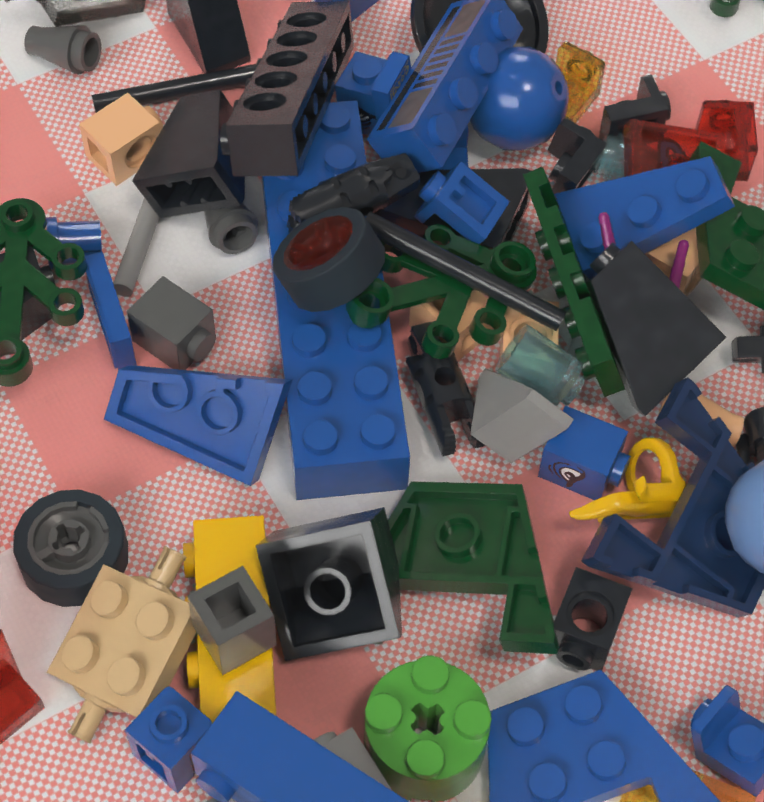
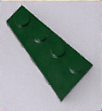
[523,167,626,397]

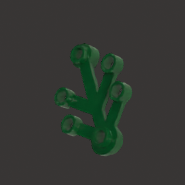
[0,198,87,387]
[346,224,537,359]

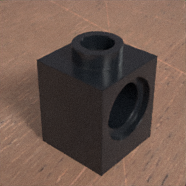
[554,567,632,671]

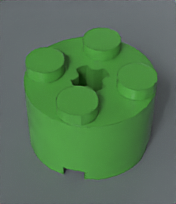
[364,655,492,802]

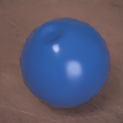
[470,46,569,150]

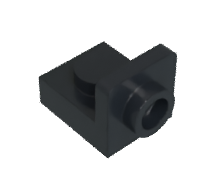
[599,75,671,154]
[548,118,607,210]

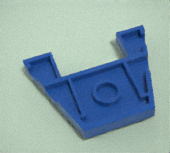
[488,670,720,802]

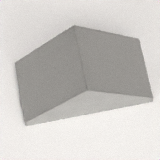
[470,368,574,463]

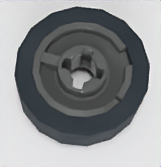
[13,489,128,607]

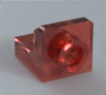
[695,100,758,181]

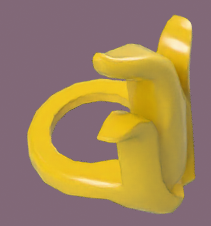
[569,437,687,524]

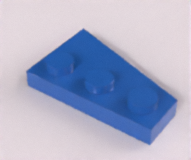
[555,156,735,279]
[104,365,292,486]

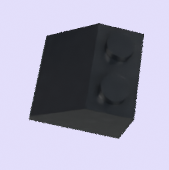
[256,507,402,661]

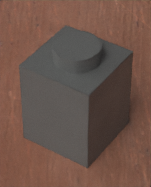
[127,276,216,370]
[187,566,277,675]

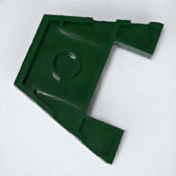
[690,141,764,310]
[373,481,559,654]

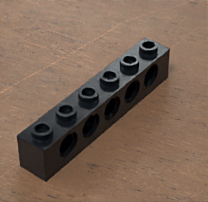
[220,1,354,176]

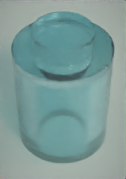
[495,324,586,406]

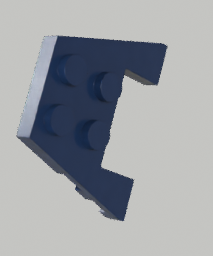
[581,377,764,618]

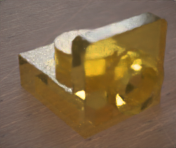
[556,41,605,123]

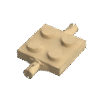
[47,546,197,744]

